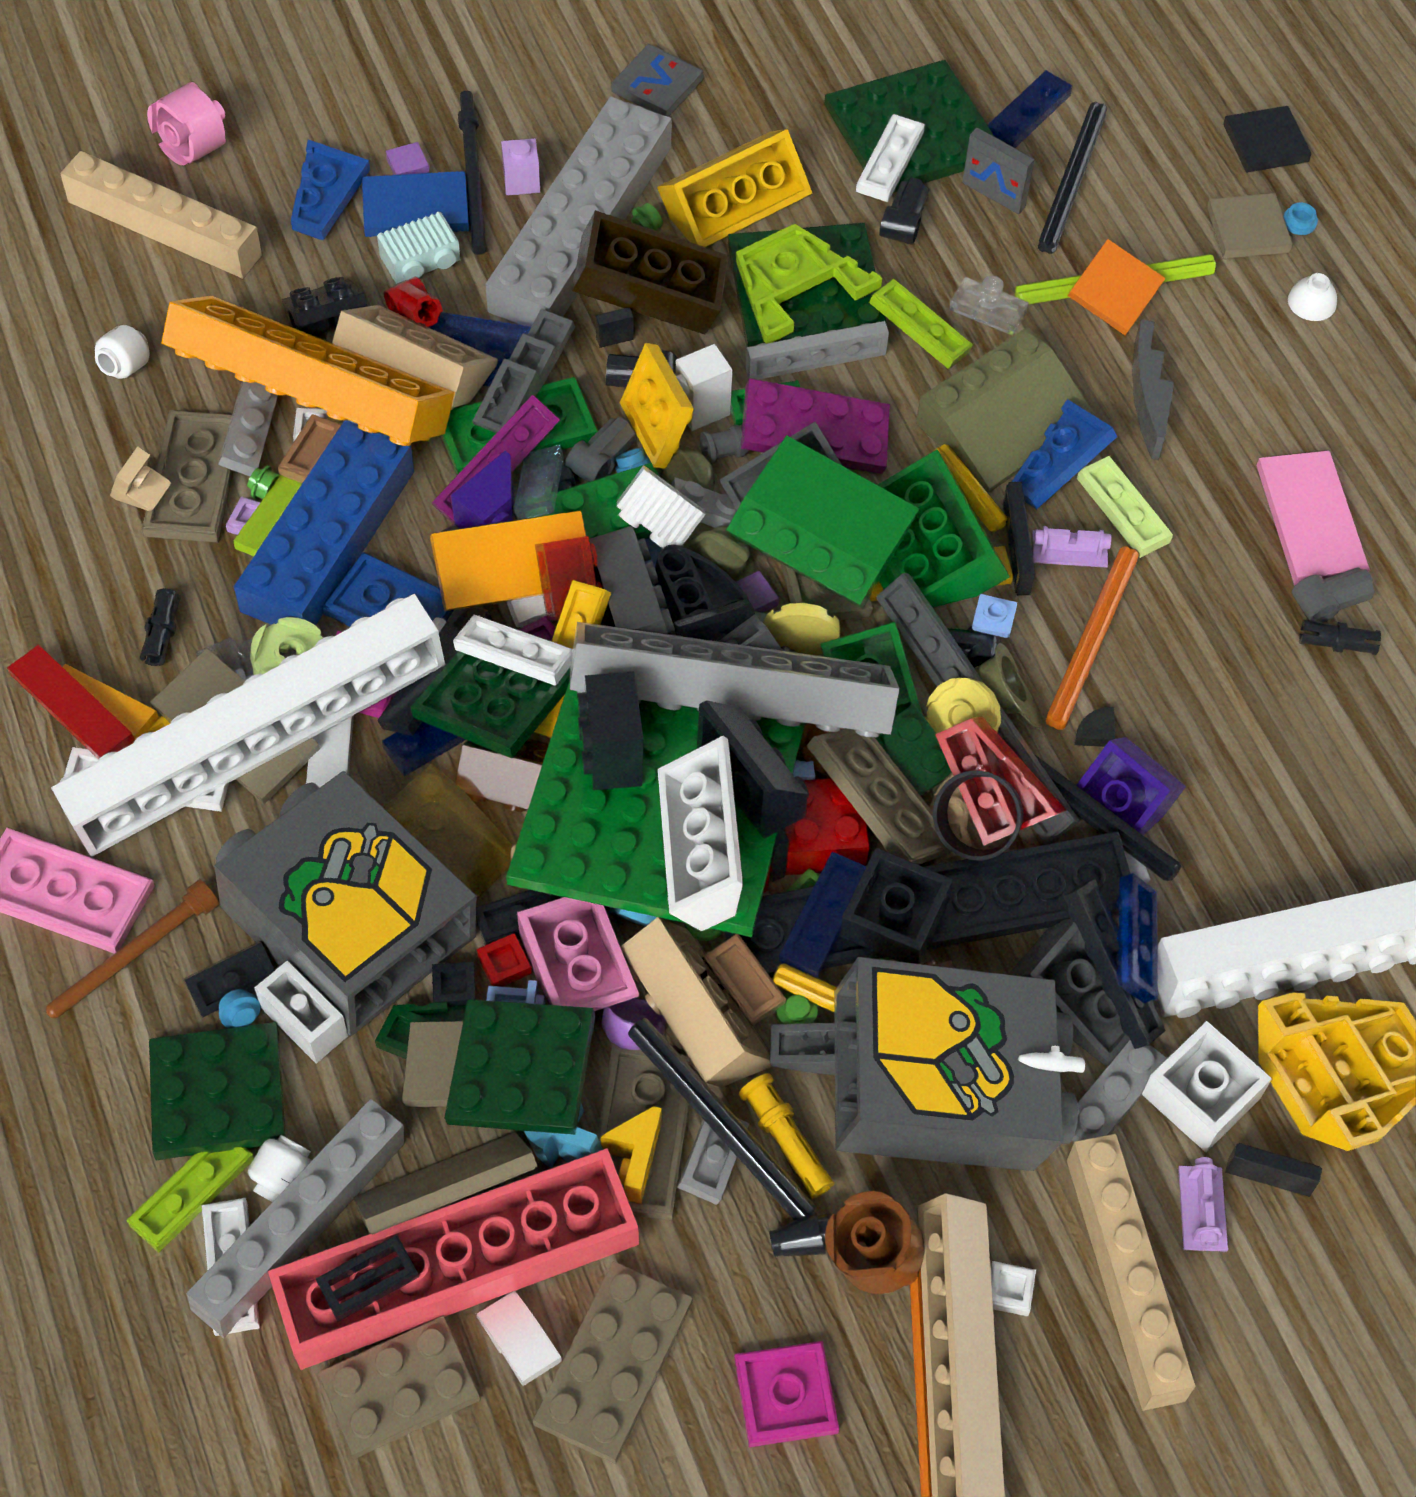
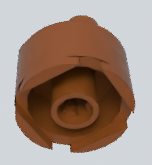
[825,1191,924,1294]

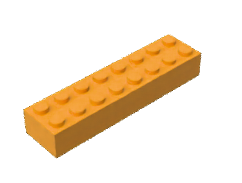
[161,296,455,446]

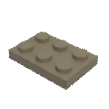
[318,1315,480,1459]

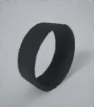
[933,770,1023,860]

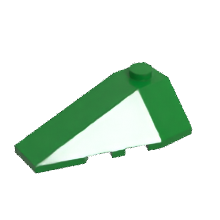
[820,622,922,752]

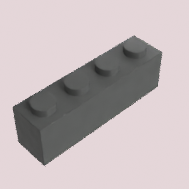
[589,526,675,635]

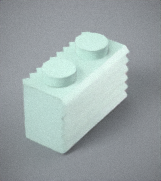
[377,212,460,284]

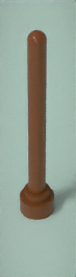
[46,879,220,1018]

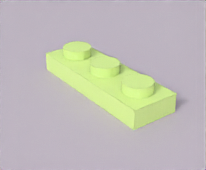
[1077,456,1173,558]

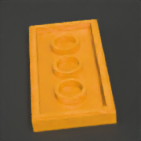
[430,511,595,612]

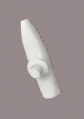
[1018,1046,1085,1073]

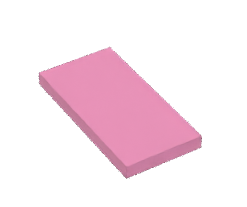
[1256,451,1370,585]
[0,828,155,954]

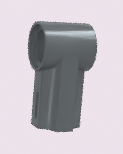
[565,417,636,482]
[1292,567,1375,623]

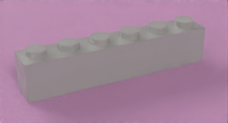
[186,1099,404,1338]

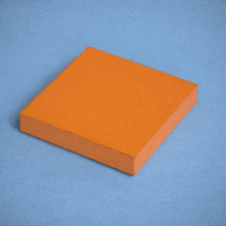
[1068,239,1166,336]

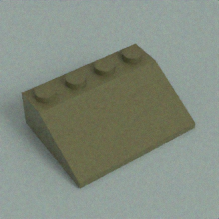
[916,327,1095,493]

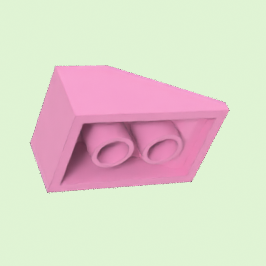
[517,897,639,1011]

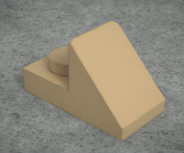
[110,446,171,511]

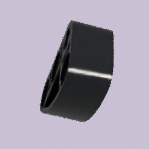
[654,545,755,636]

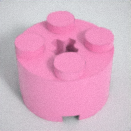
[147,82,226,165]

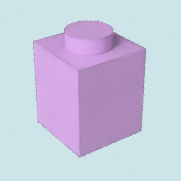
[501,138,540,195]

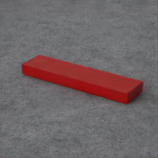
[7,644,135,759]

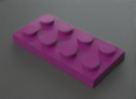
[741,378,890,474]

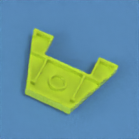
[736,224,882,344]

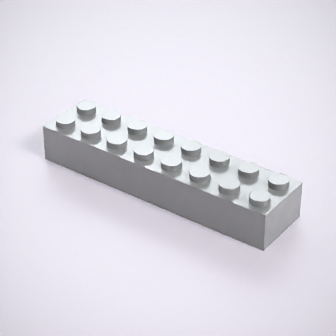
[486,96,672,328]
[570,622,899,737]

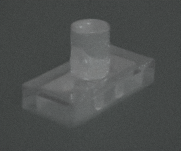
[949,276,1029,336]

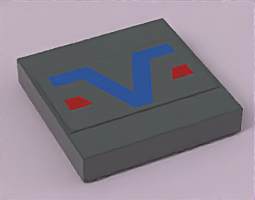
[611,44,703,117]
[962,128,1035,214]

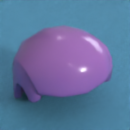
[602,998,666,1050]

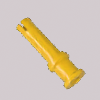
[738,1073,835,1199]

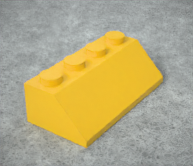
[657,129,813,247]

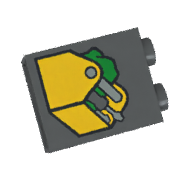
[214,771,476,1037]
[834,957,1078,1171]

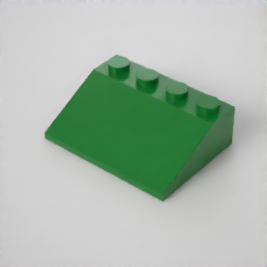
[726,435,920,609]
[878,449,1010,608]

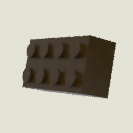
[572,210,728,335]

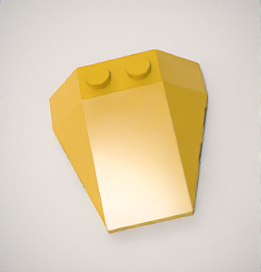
[1258,992,1416,1151]

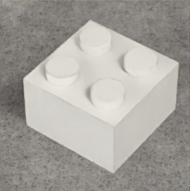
[1142,1021,1272,1152]

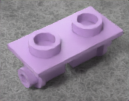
[1032,526,1111,567]
[1178,1157,1228,1252]

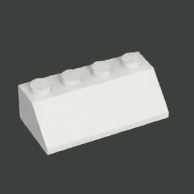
[658,736,743,931]

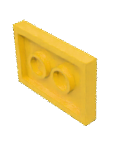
[620,343,694,469]

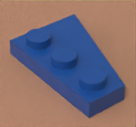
[291,140,370,240]
[1012,399,1117,510]

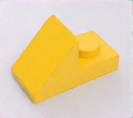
[601,1106,662,1204]

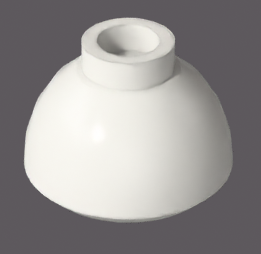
[1288,273,1337,321]

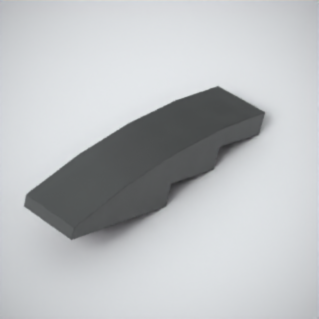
[472,309,575,433]
[1132,319,1174,460]
[770,1023,835,1075]

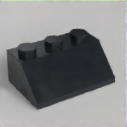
[697,700,809,839]

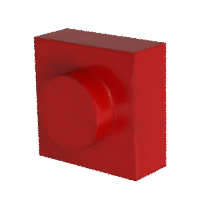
[476,933,532,987]

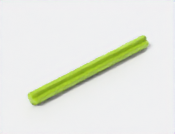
[1015,254,1216,306]

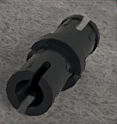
[140,588,181,666]
[1299,620,1381,655]

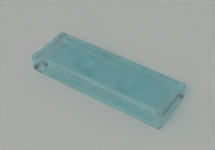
[514,445,564,520]

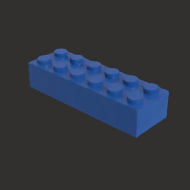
[234,420,414,626]

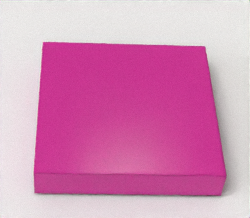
[734,1341,839,1447]

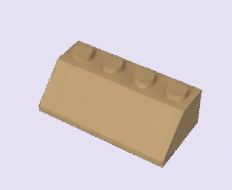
[332,305,498,410]
[620,917,771,1087]

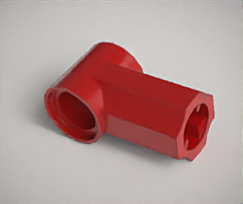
[383,276,443,327]

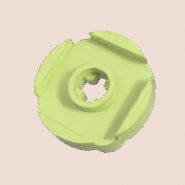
[250,617,323,675]

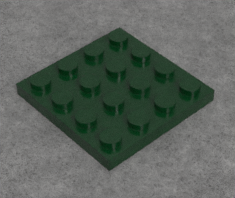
[824,59,995,193]
[728,223,888,347]

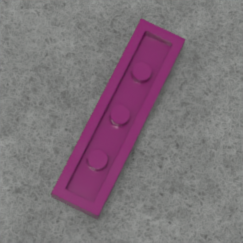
[432,395,560,524]

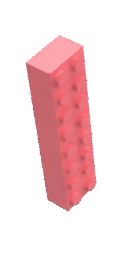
[268,1148,639,1370]

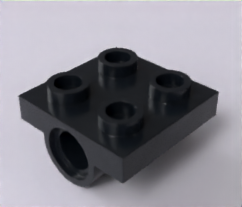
[281,277,368,336]

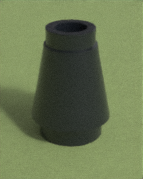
[769,1212,830,1257]

